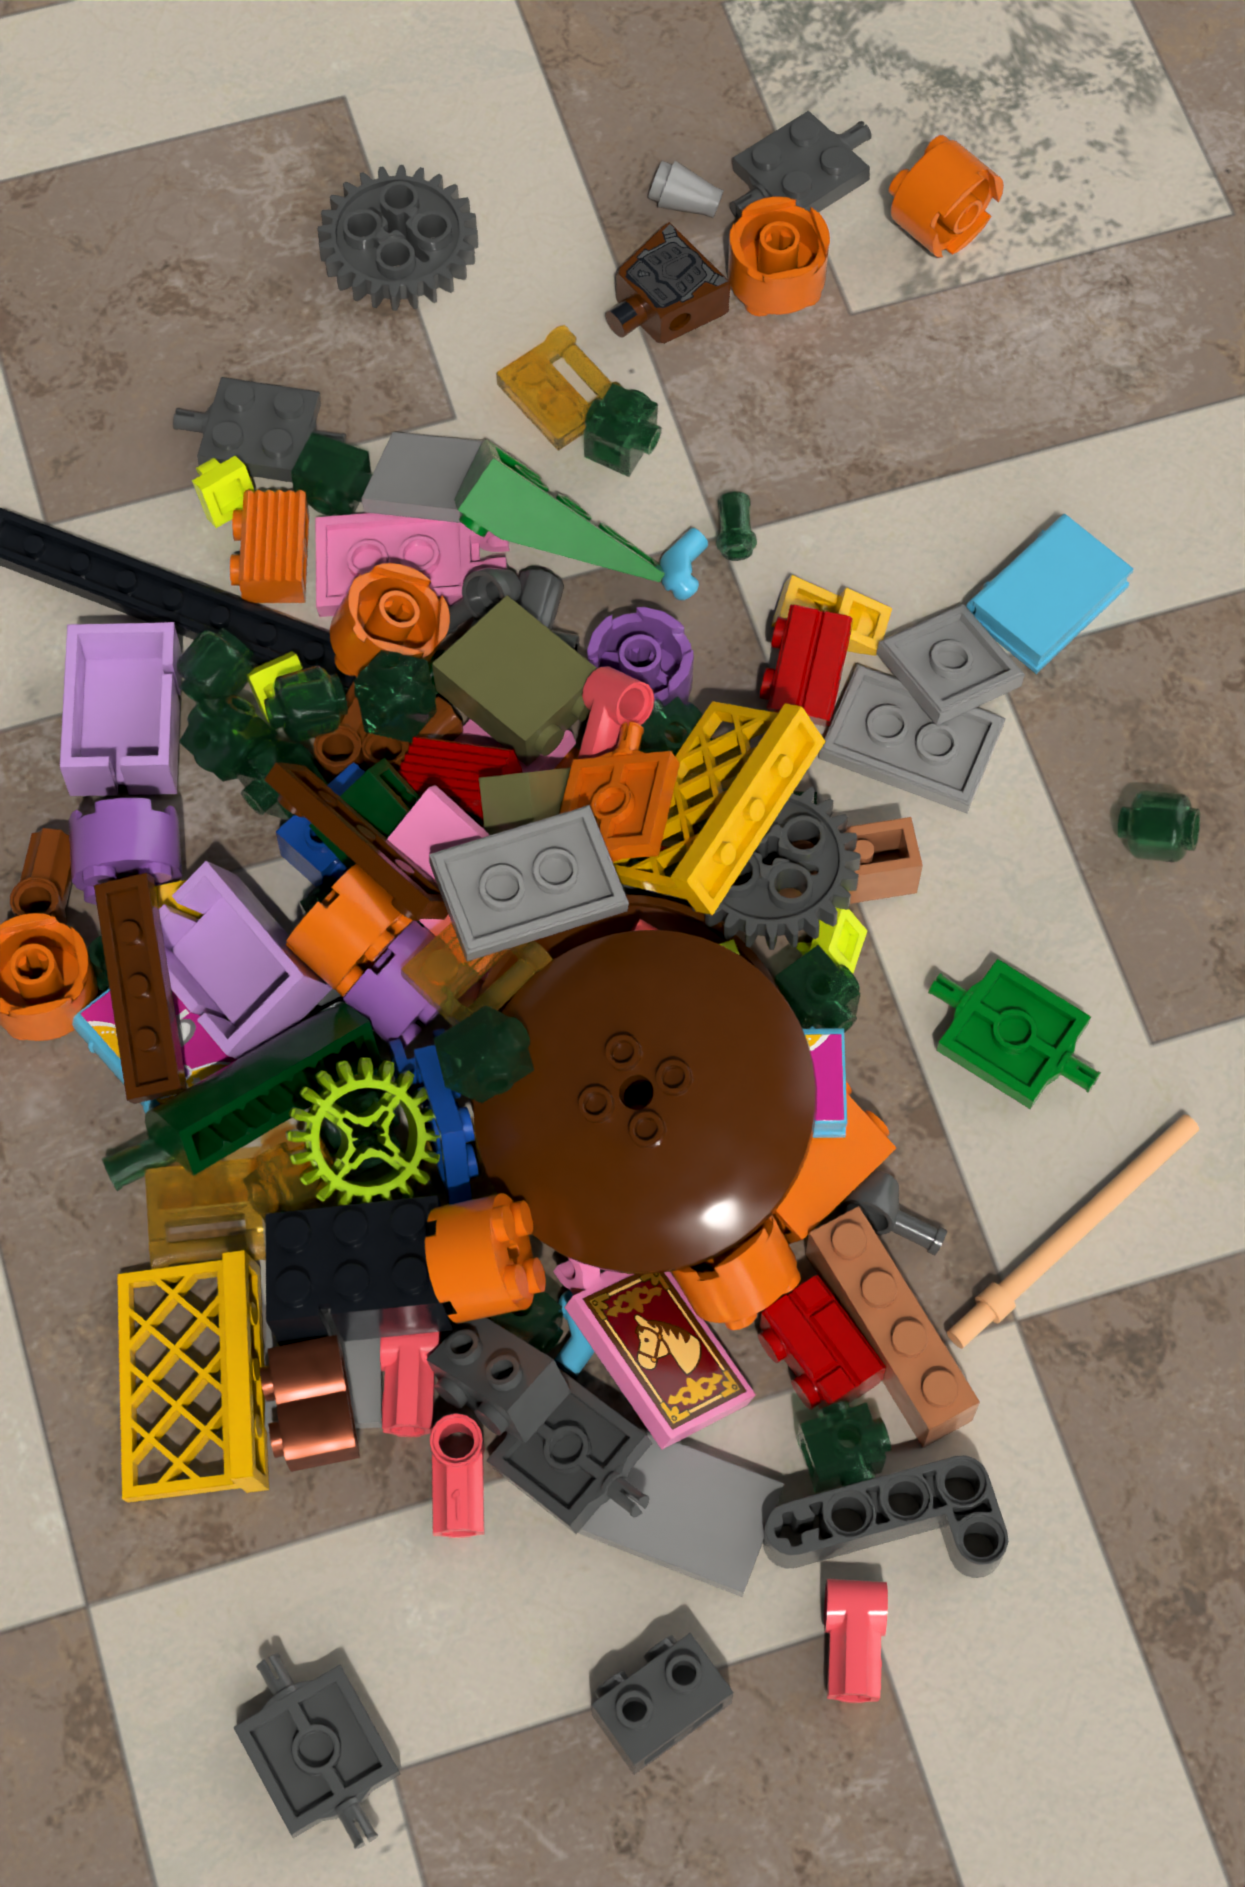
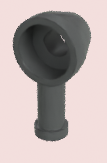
[446,567,522,635]
[840,1170,947,1256]

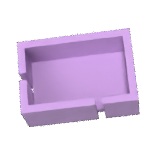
[60,622,182,796]
[159,861,333,1059]

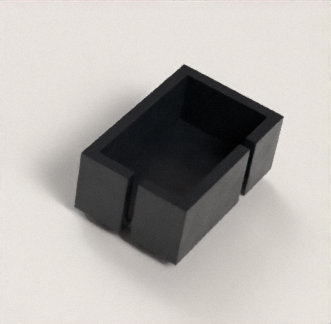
[265,1195,453,1346]

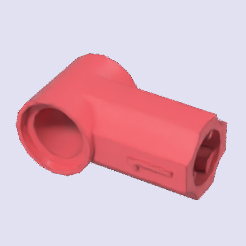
[578,666,654,759]
[380,1331,442,1437]
[429,1413,485,1538]
[824,1579,888,1703]

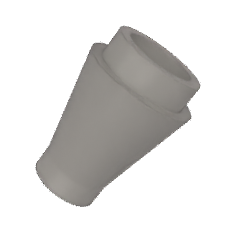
[648,160,724,218]

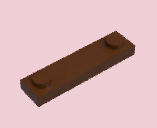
[264,762,448,921]
[94,873,187,1104]

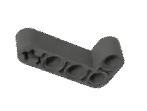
[763,1455,1009,1578]

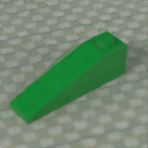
[454,439,665,582]

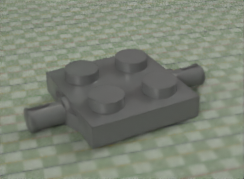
[730,110,872,219]
[173,377,346,483]
[486,1371,652,1534]
[233,1653,401,1849]

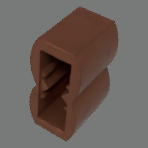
[260,1335,360,1472]

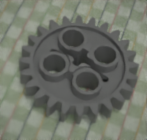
[317,165,479,311]
[682,787,861,950]

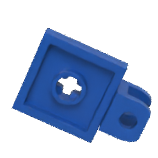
[389,1028,479,1205]

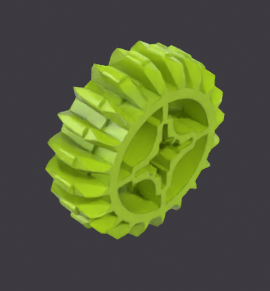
[286,1057,440,1206]

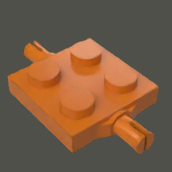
[559,722,680,862]

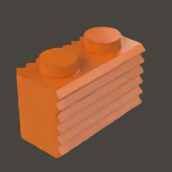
[230,490,310,603]

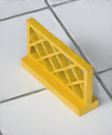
[613,701,826,916]
[117,1250,269,1503]

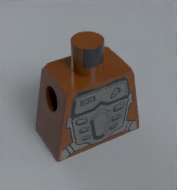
[606,222,730,344]

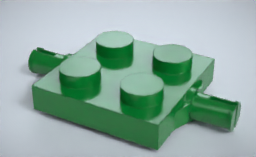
[928,959,1101,1110]

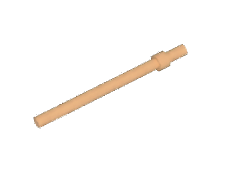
[947,1114,1199,1349]

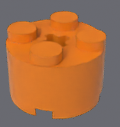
[889,135,1004,258]
[728,196,830,317]
[330,563,450,688]
[285,864,414,997]
[0,913,98,1041]
[425,1193,546,1323]
[671,1215,801,1330]

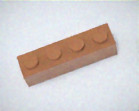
[720,817,923,924]
[805,1206,980,1448]

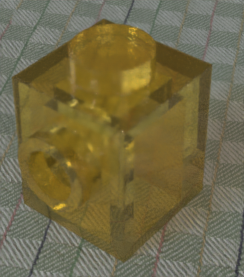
[242,1137,338,1222]

